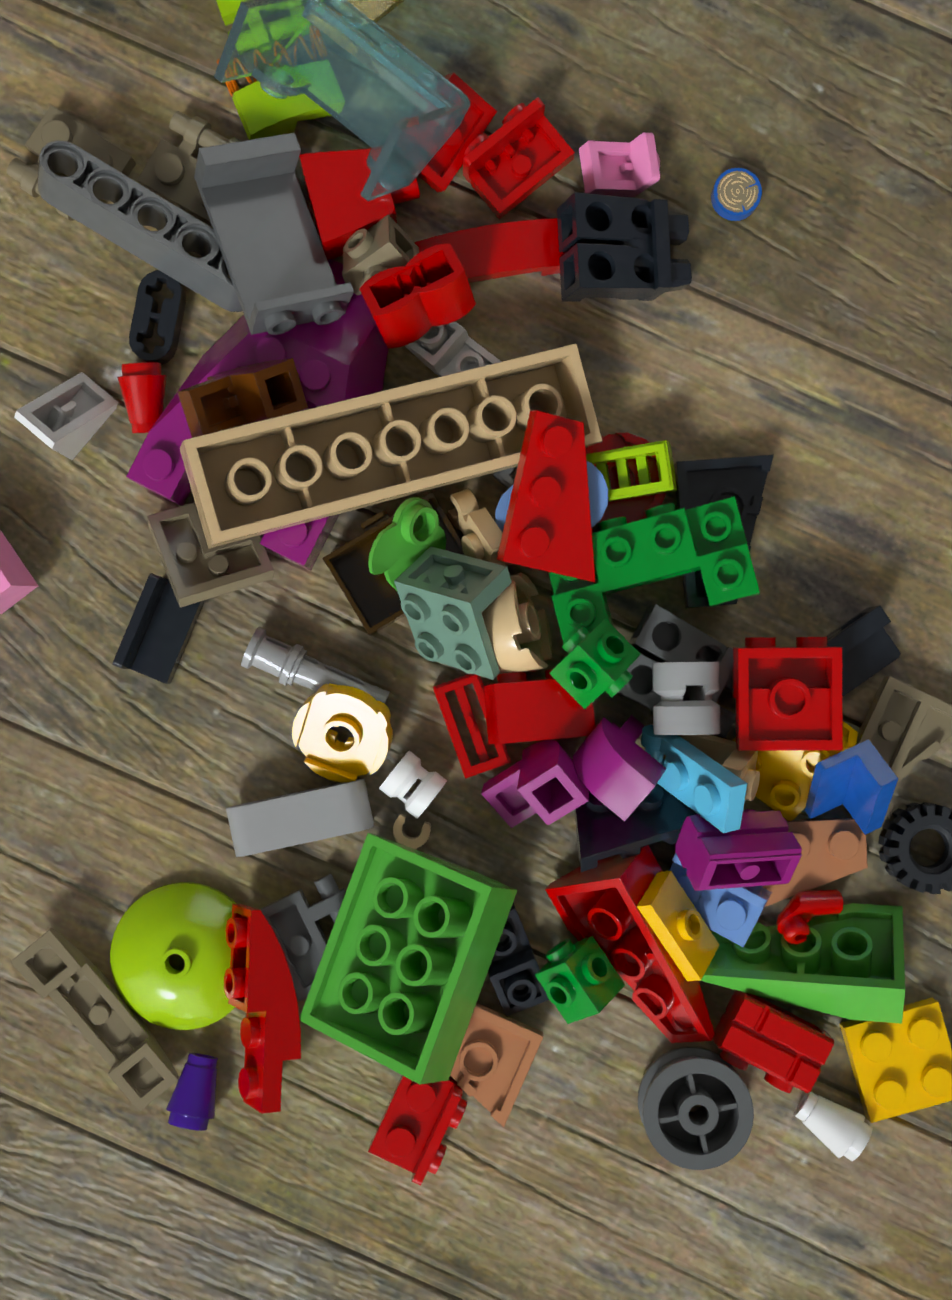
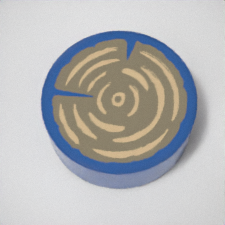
[711,168,762,221]

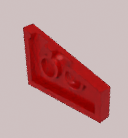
[497,410,595,582]

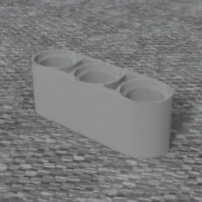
[226,778,374,857]

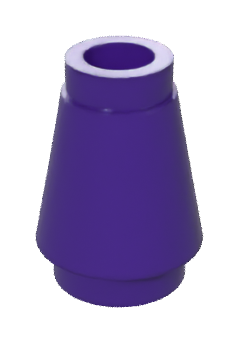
[166,1053,218,1131]

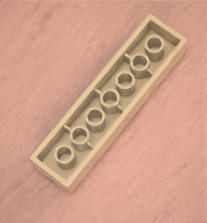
[180,344,602,549]

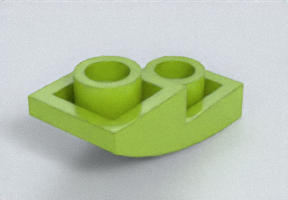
[232,60,346,140]

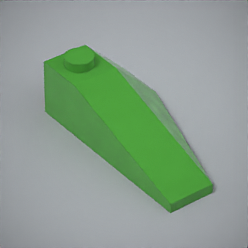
[699,903,905,1024]

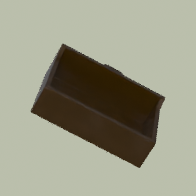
[322,492,464,636]

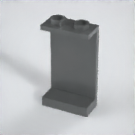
[194,133,354,335]

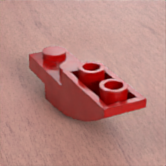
[224,904,301,1114]

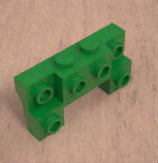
[548,497,760,644]

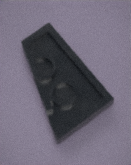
[674,454,774,609]
[574,784,697,872]

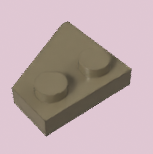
[856,676,952,783]

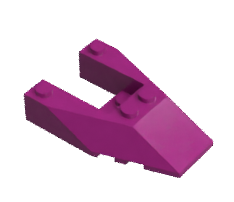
[126,259,389,571]

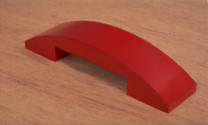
[414,218,566,283]

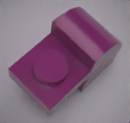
[573,715,667,821]
[481,740,589,828]

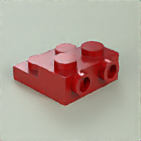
[733,637,843,751]

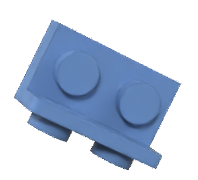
[669,853,772,947]

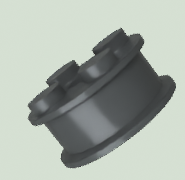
[638,1047,754,1170]

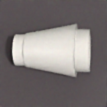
[794,1092,873,1161]

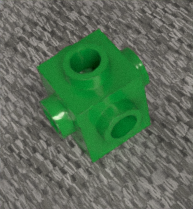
[549,619,641,709]
[535,936,625,1024]

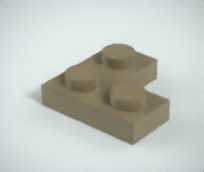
[147,503,274,608]

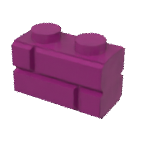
[675,809,802,891]

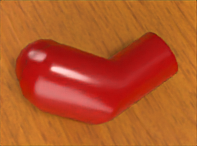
[777,889,843,944]

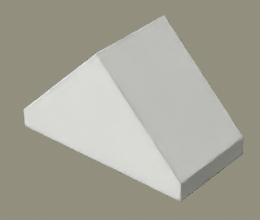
[14,372,119,460]

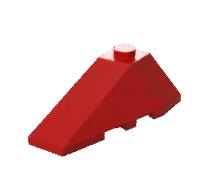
[545,845,715,1043]

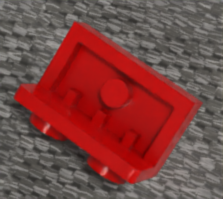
[463,97,575,220]

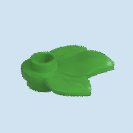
[368,497,446,591]

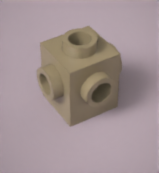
[342,214,419,295]

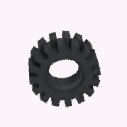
[878,802,952,894]

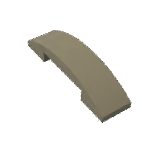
[11,928,179,1112]

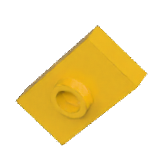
[637,871,720,981]

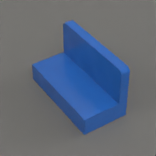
[805,739,898,835]

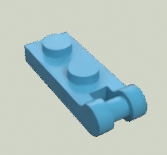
[641,725,748,833]

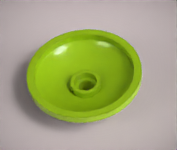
[110,882,236,1030]

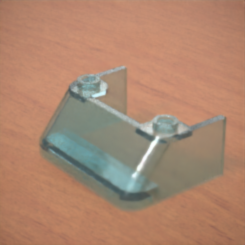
[214,0,470,201]

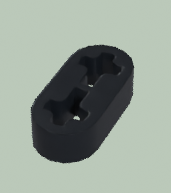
[129,270,186,365]

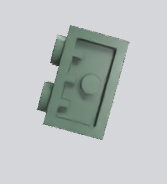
[394,547,512,680]

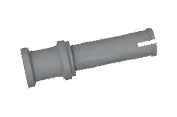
[241,627,390,703]

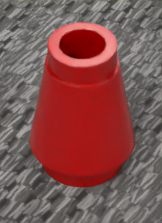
[117,362,167,434]

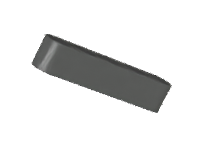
[38,140,242,312]

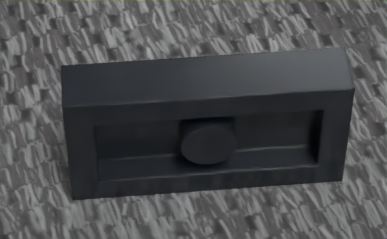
[112,573,205,684]
[826,605,901,697]

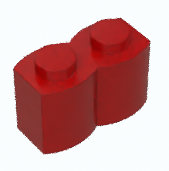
[359,243,476,348]

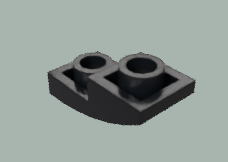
[488,902,549,1017]

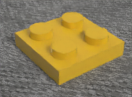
[839,998,952,1123]

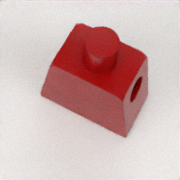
[299,148,420,260]

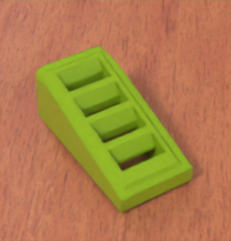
[586,440,677,502]

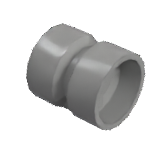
[652,662,720,735]

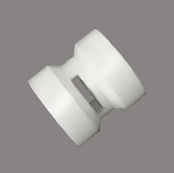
[379,751,447,819]

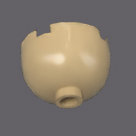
[482,573,552,673]

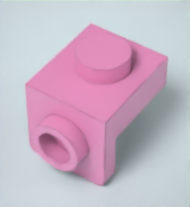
[579,132,660,197]

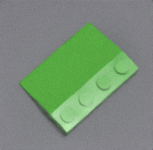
[299,833,517,1085]

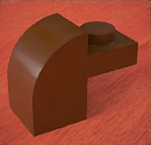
[178,358,308,438]

